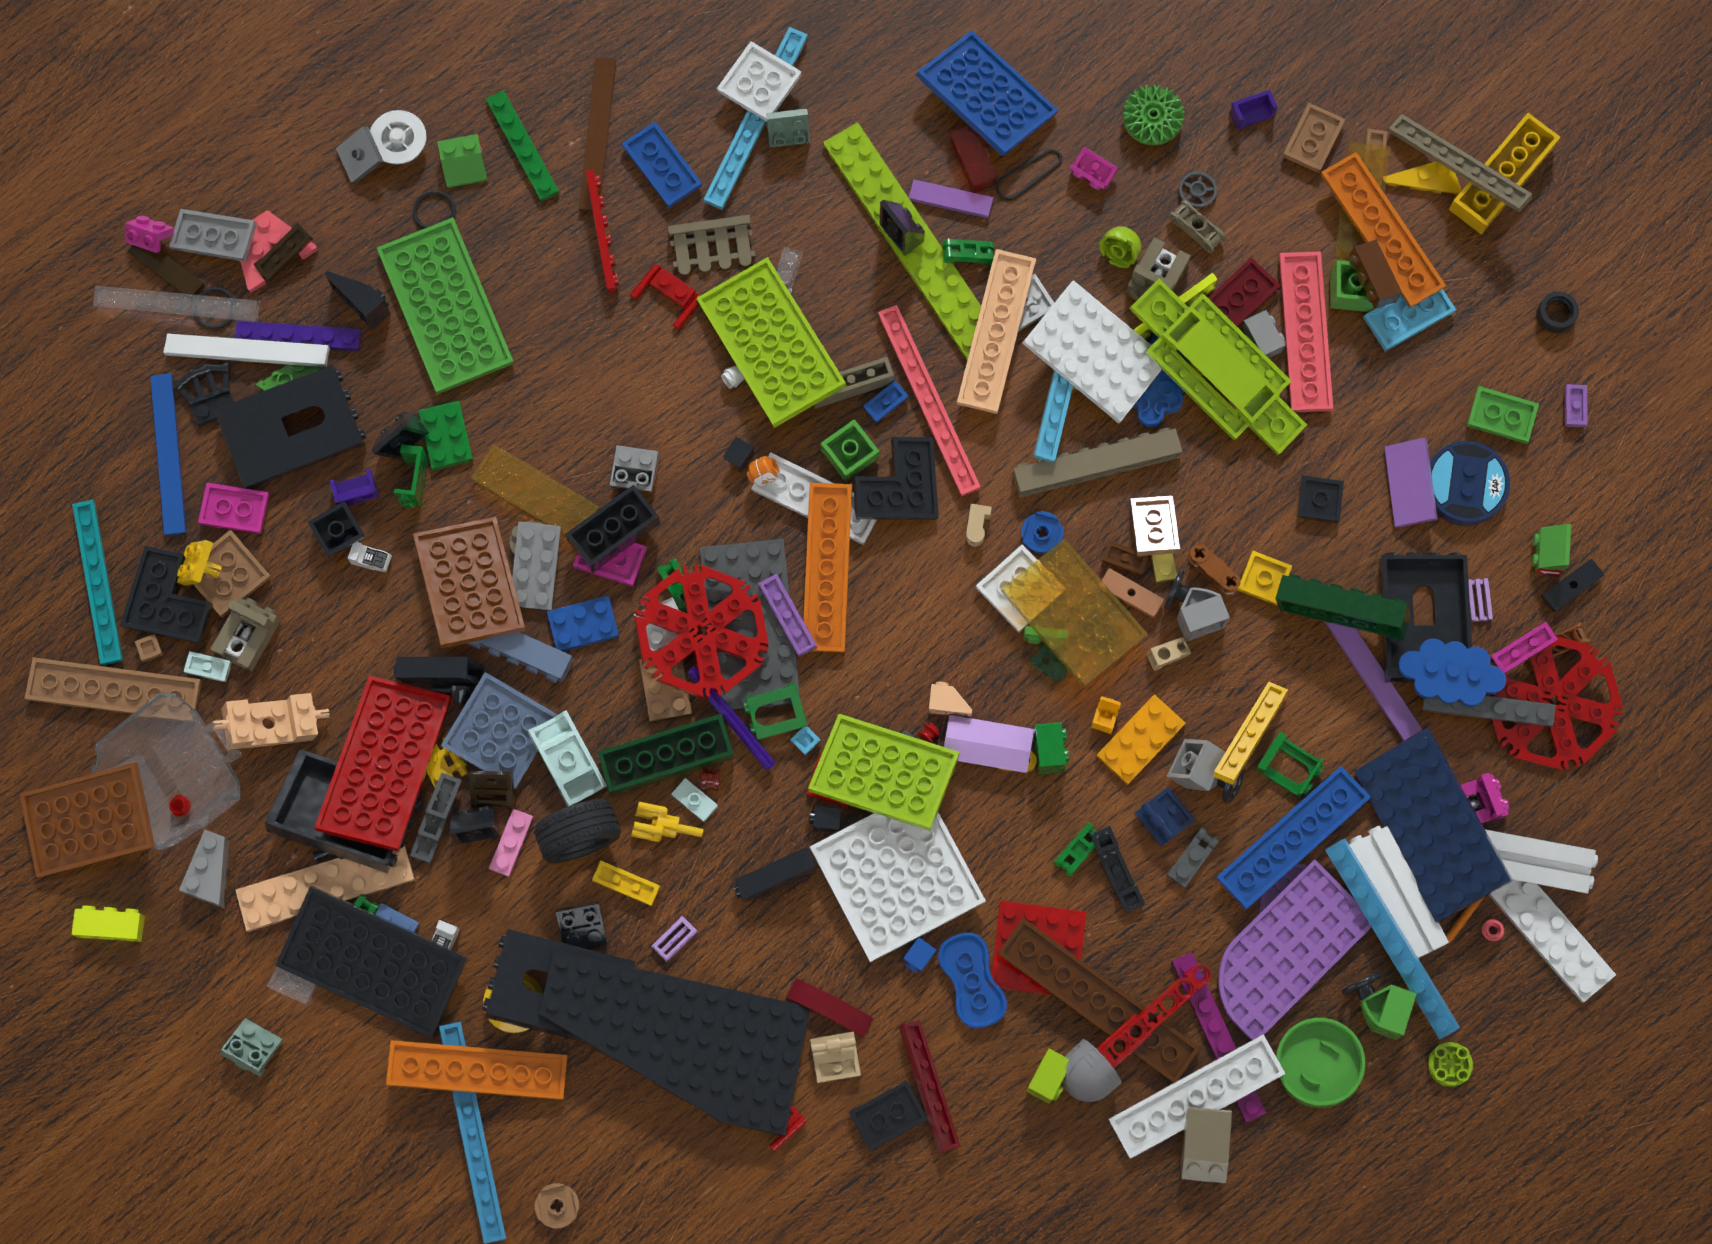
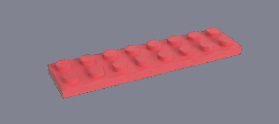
[1279,252,1333,412]

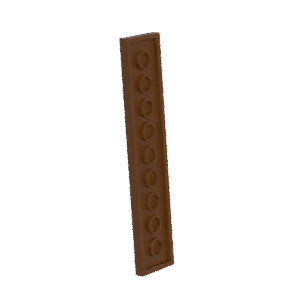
[997,918,1200,1084]

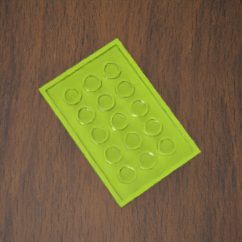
[808,714,960,831]

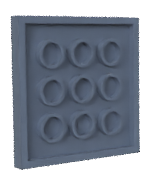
[441,672,557,789]

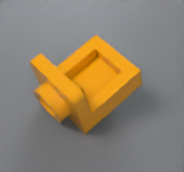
[1091,696,1121,734]

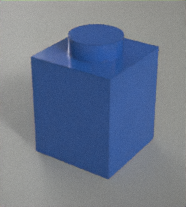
[903,937,936,974]

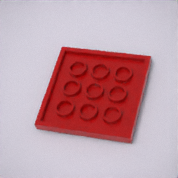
[990,900,1086,996]

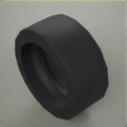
[1537,291,1579,333]

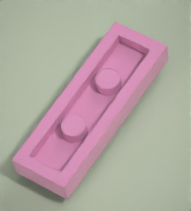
[489,809,534,877]

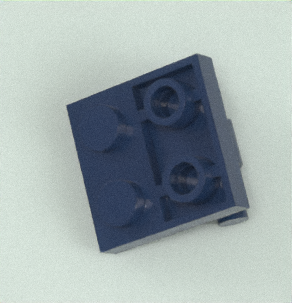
[1134,787,1195,847]

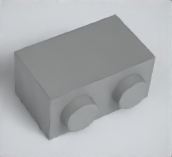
[1242,310,1286,358]

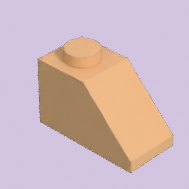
[929,682,972,718]

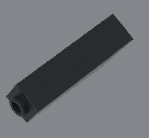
[393,657,484,687]
[733,847,816,902]

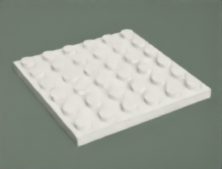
[810,813,986,963]

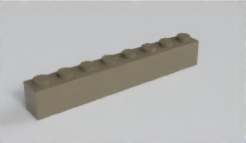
[1013,428,1182,498]

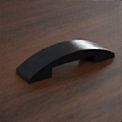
[1090,826,1146,914]

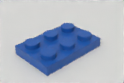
[547,595,619,652]

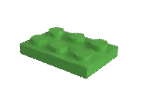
[1467,386,1539,444]

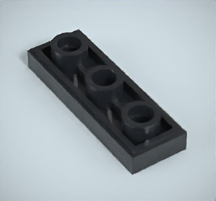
[1541,558,1605,612]

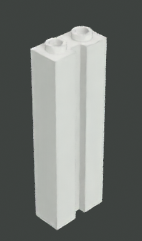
[1349,826,1449,958]
[1485,829,1598,893]

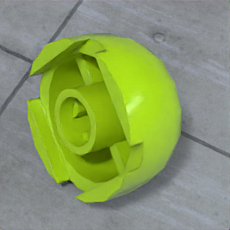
[1099,226,1141,268]

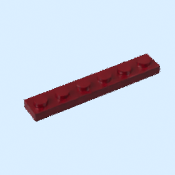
[899,1020,961,1153]

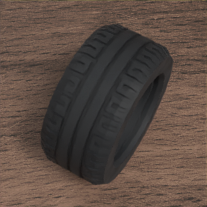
[534,799,621,864]

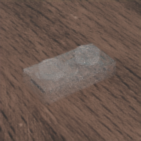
[776,247,804,292]
[267,967,317,1005]

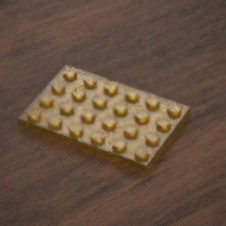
[1001,539,1148,687]

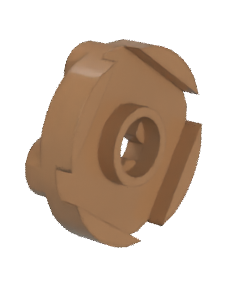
[535,1183,580,1229]

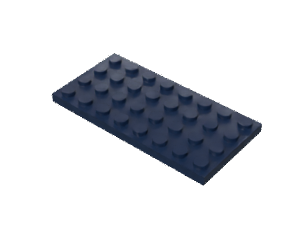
[1354,728,1513,923]

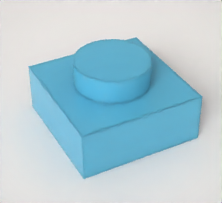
[790,726,821,756]

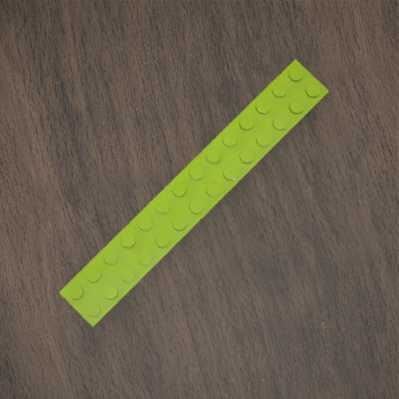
[823,122,981,361]

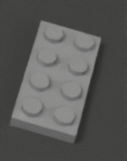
[169,209,257,262]
[512,522,561,610]

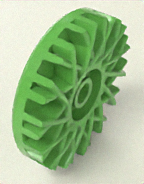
[1123,84,1184,145]

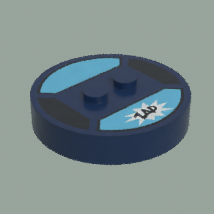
[1430,441,1510,526]

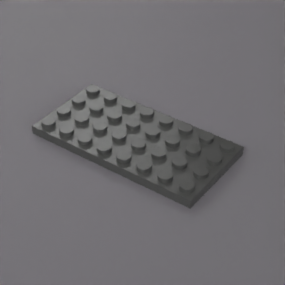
[700,539,800,713]

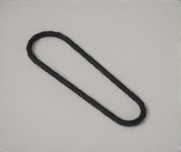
[996,149,1062,200]

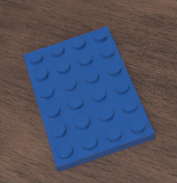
[916,30,1058,157]

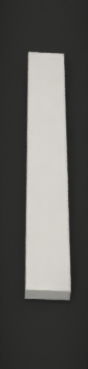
[164,334,330,367]

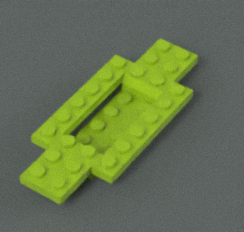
[1129,278,1307,455]

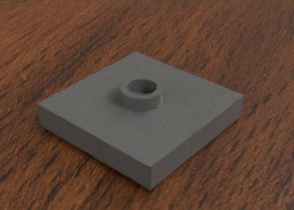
[336,126,384,183]

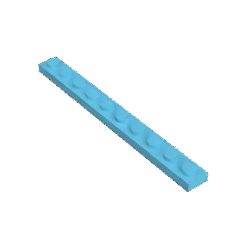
[704,27,808,210]

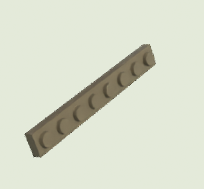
[1389,114,1533,212]

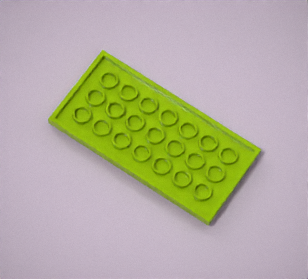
[696,257,847,428]

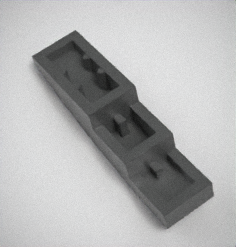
[410,773,462,864]

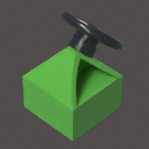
[1342,972,1417,1040]

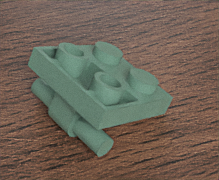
[766,109,810,147]
[220,1018,282,1077]

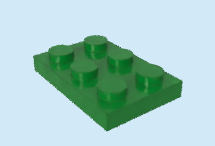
[418,401,473,471]

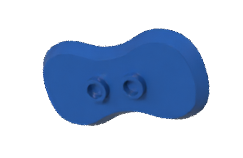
[938,932,1007,1028]

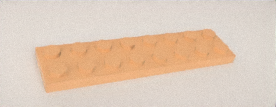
[957,249,1036,414]
[236,845,415,932]

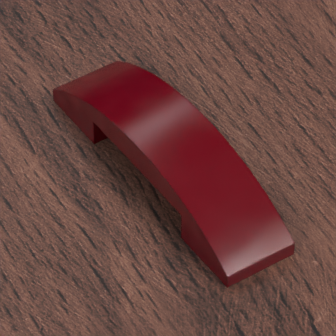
[786,978,873,1038]

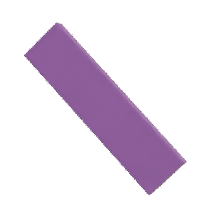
[909,179,993,218]
[758,574,817,657]

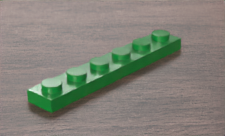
[486,90,559,202]

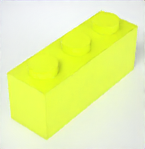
[72,906,145,942]

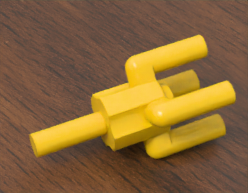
[631,802,703,842]

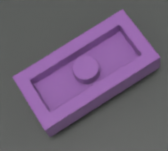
[1564,384,1587,427]

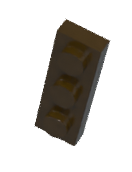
[254,223,314,282]

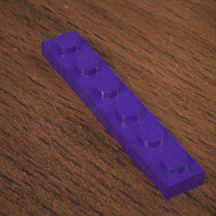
[235,321,362,351]

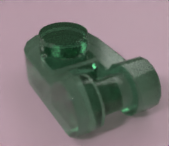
[1029,644,1068,681]

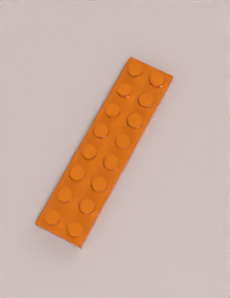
[1320,152,1446,309]
[803,483,852,653]
[386,1040,567,1100]

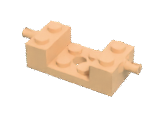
[212,693,329,750]

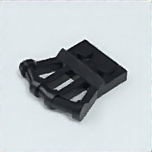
[173,362,234,427]

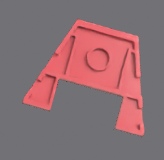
[240,210,318,293]

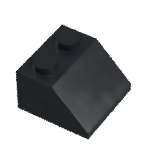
[308,501,365,558]

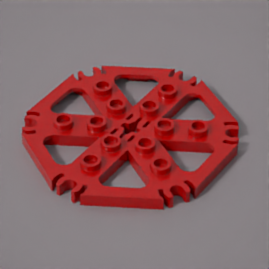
[634,564,769,699]
[1485,636,1623,770]

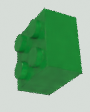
[1033,722,1069,775]

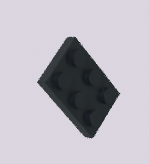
[849,1080,928,1151]

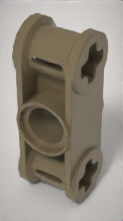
[1168,200,1226,253]

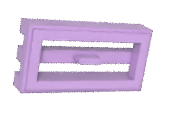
[1469,578,1493,622]
[651,916,698,962]

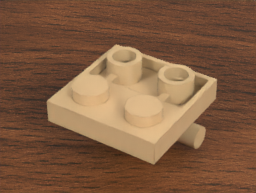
[810,1032,861,1083]

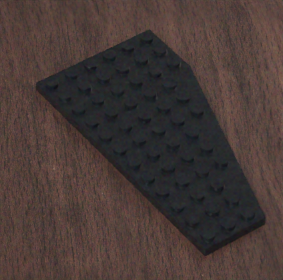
[539,950,810,1136]

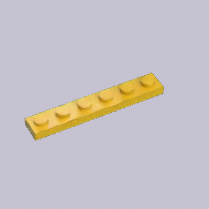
[1213,682,1288,785]

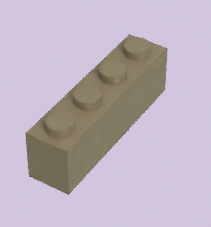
[814,357,894,409]

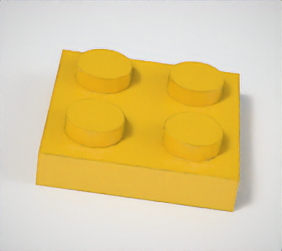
[1237,551,1292,606]

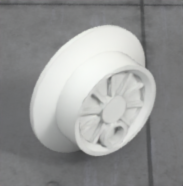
[370,110,426,164]

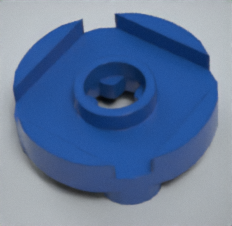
[1021,512,1064,554]

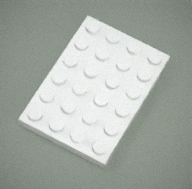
[1022,280,1162,423]

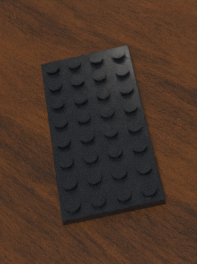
[275,886,468,1038]

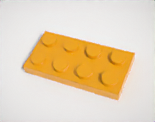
[1096,694,1186,785]

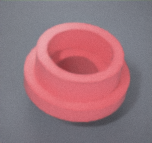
[1482,919,1504,941]

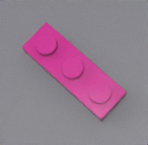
[1491,622,1558,673]

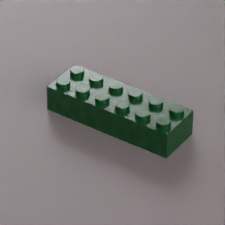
[1275,574,1411,640]
[598,714,735,797]

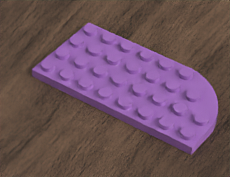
[1218,860,1371,1041]

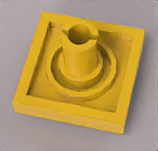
[177,540,222,585]

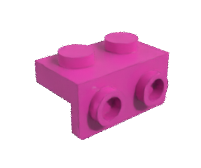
[1069,147,1119,190]
[125,216,174,253]

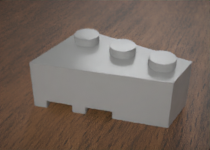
[179,830,230,908]

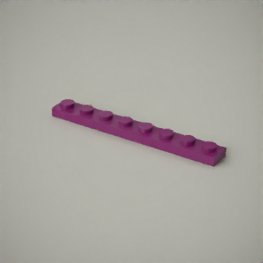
[1171,952,1266,1123]

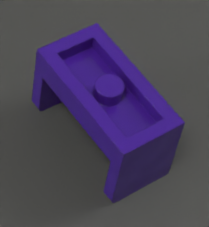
[1229,89,1278,130]
[330,468,380,506]

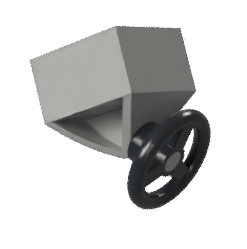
[1164,570,1230,642]
[1167,739,1245,804]

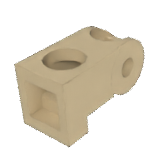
[966,504,992,547]
[1146,637,1191,671]

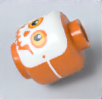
[747,456,780,487]

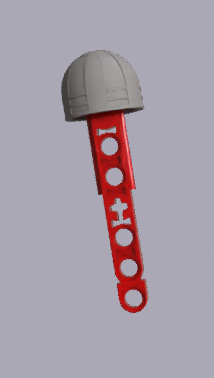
[1062,964,1211,1102]

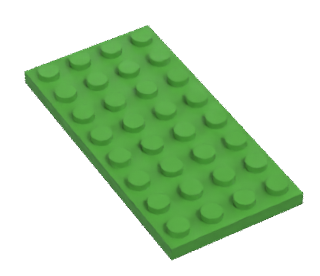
[377,218,514,394]

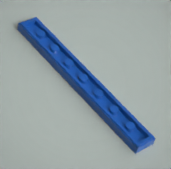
[150,373,187,537]

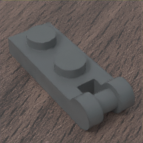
[1167,827,1220,888]

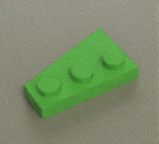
[256,361,328,391]

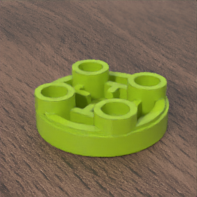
[1428,1042,1473,1087]

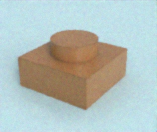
[135,634,163,662]

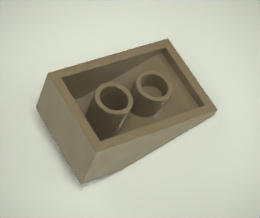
[1180,1107,1232,1183]

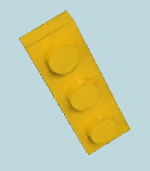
[592,861,660,907]

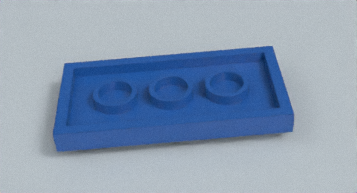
[622,122,702,208]

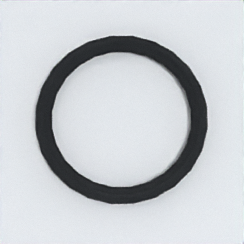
[413,191,456,229]
[193,287,236,329]

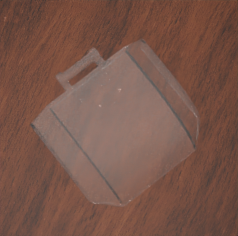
[92,693,242,850]

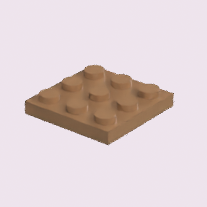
[193,530,272,618]

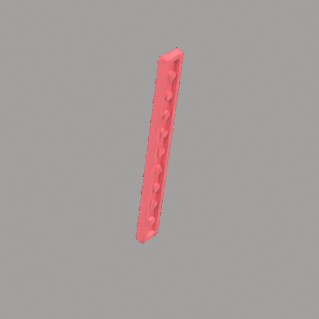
[878,305,981,497]

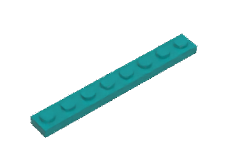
[72,500,123,666]

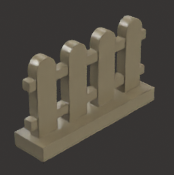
[668,215,755,276]

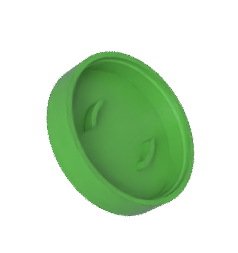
[1276,1018,1365,1108]

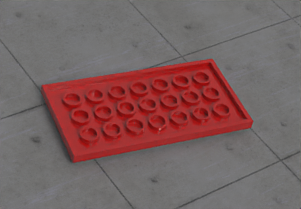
[314,676,452,852]

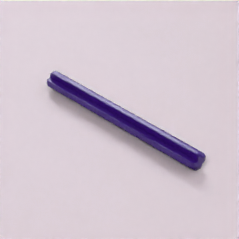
[688,666,775,770]

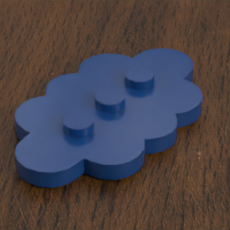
[1133,333,1190,428]
[1398,639,1506,707]

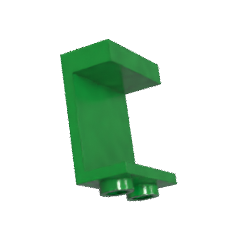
[394,444,428,509]

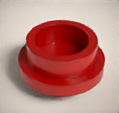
[169,795,191,817]

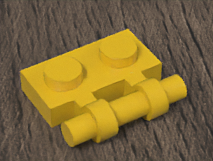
[427,738,469,787]

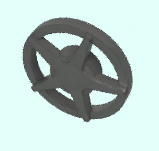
[1178,171,1217,208]

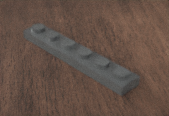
[1422,696,1555,727]

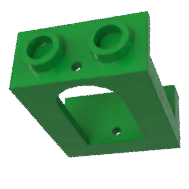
[743,682,807,739]
[1255,731,1324,798]

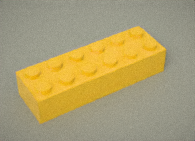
[1449,113,1561,234]

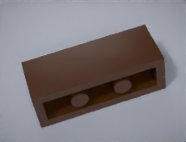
[1349,239,1402,309]

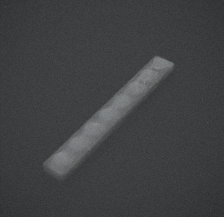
[93,286,259,322]

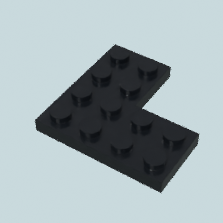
[853,437,939,520]
[120,546,213,644]

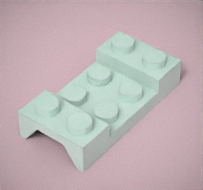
[528,710,607,807]

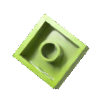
[1026,1049,1069,1104]

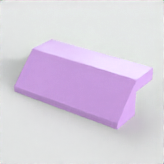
[944,715,1034,773]

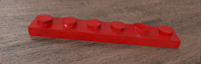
[586,170,619,294]

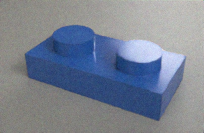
[863,381,908,424]

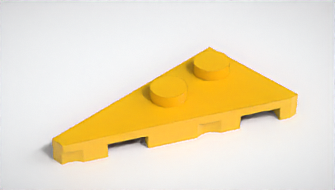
[1381,162,1462,196]

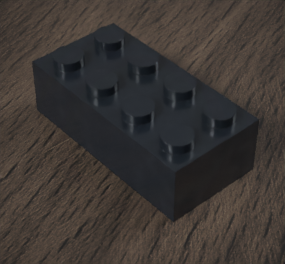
[565,484,660,573]

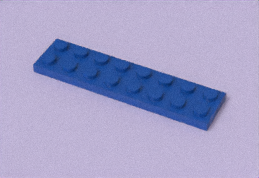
[1216,766,1371,910]

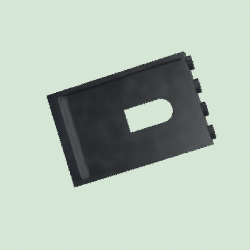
[214,365,366,489]
[1379,552,1472,683]
[265,749,423,873]
[482,929,635,1043]

